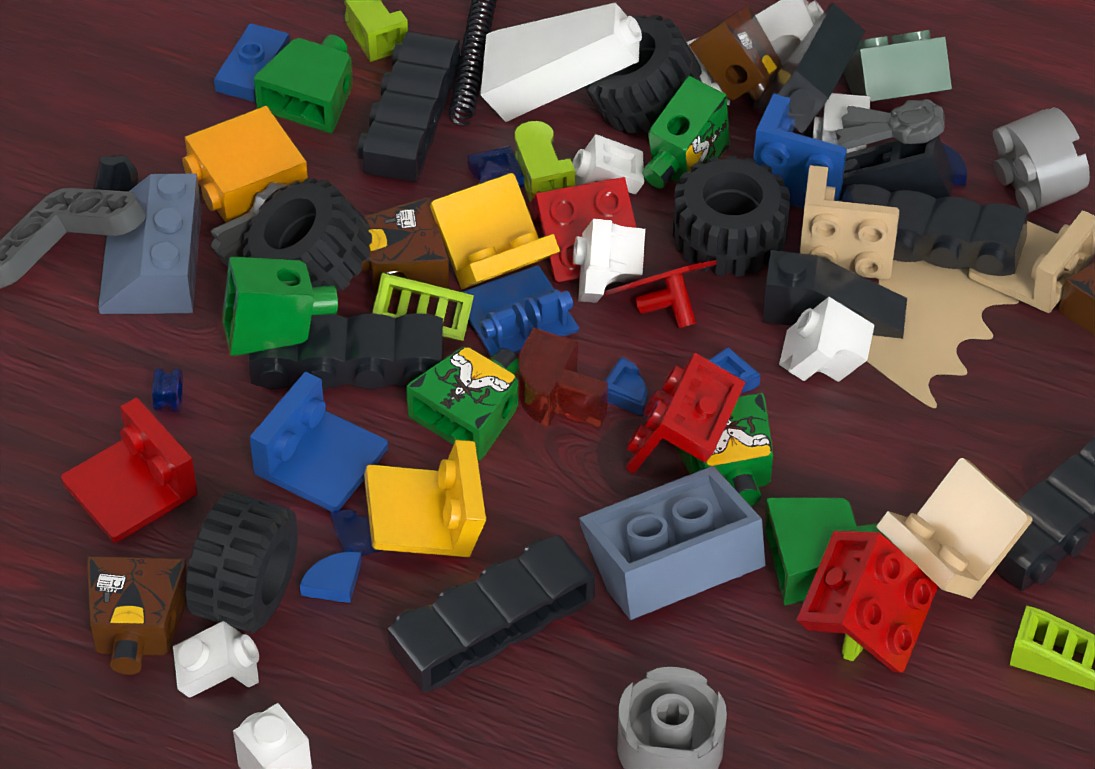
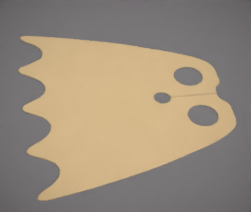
[867,260,1019,408]

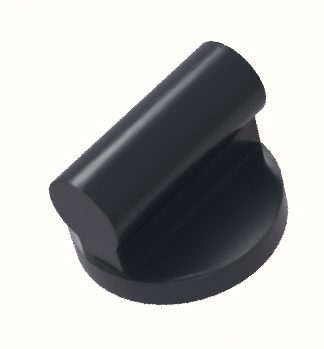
[94,154,138,192]

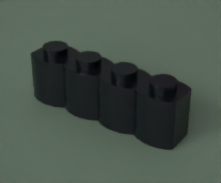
[357,31,460,182]
[841,184,1027,276]
[249,314,444,389]
[995,437,1095,591]
[388,535,595,693]

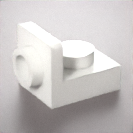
[572,134,644,195]

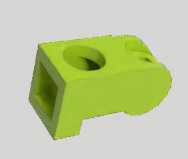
[344,0,408,62]
[515,121,575,202]

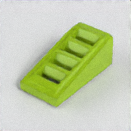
[372,273,474,342]
[1010,606,1095,691]

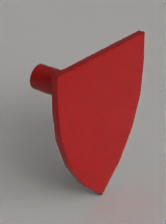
[604,260,717,328]

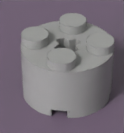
[993,107,1090,214]
[617,667,727,769]

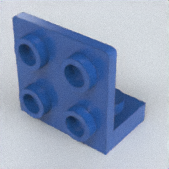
[754,94,847,208]
[250,372,388,513]

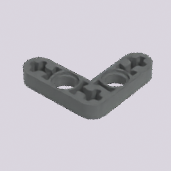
[0,188,146,288]

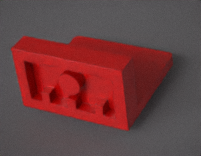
[529,177,644,283]
[625,353,745,474]
[61,397,198,543]
[796,531,938,673]

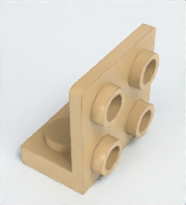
[800,165,899,279]
[969,210,1095,313]
[876,458,1032,599]

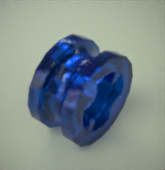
[152,368,183,412]

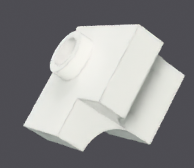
[755,0,824,65]
[573,219,645,303]
[779,297,874,382]

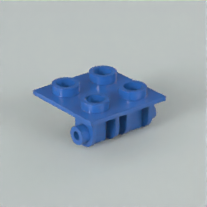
[463,265,579,357]

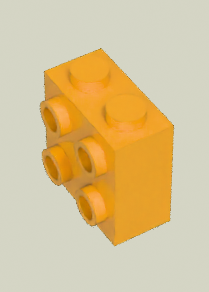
[182,106,308,223]

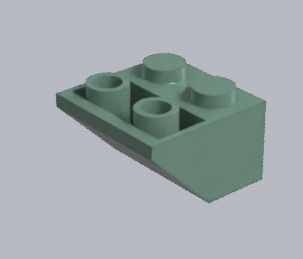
[843,30,952,101]

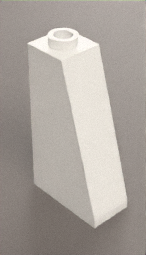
[481,2,642,122]

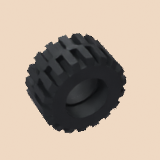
[584,14,702,133]
[673,155,790,277]
[243,178,372,291]
[186,492,298,633]

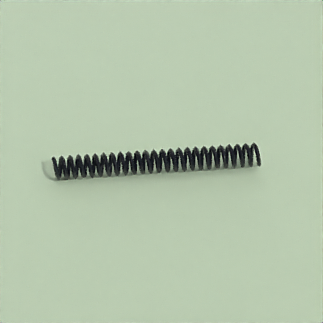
[449,0,497,125]

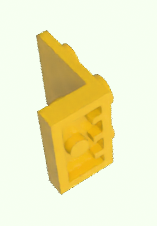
[430,173,560,290]
[364,440,486,557]

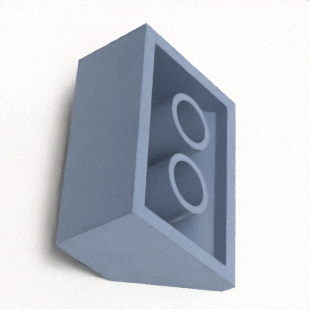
[98,174,202,314]
[579,466,766,620]

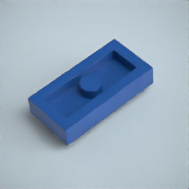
[214,23,290,102]

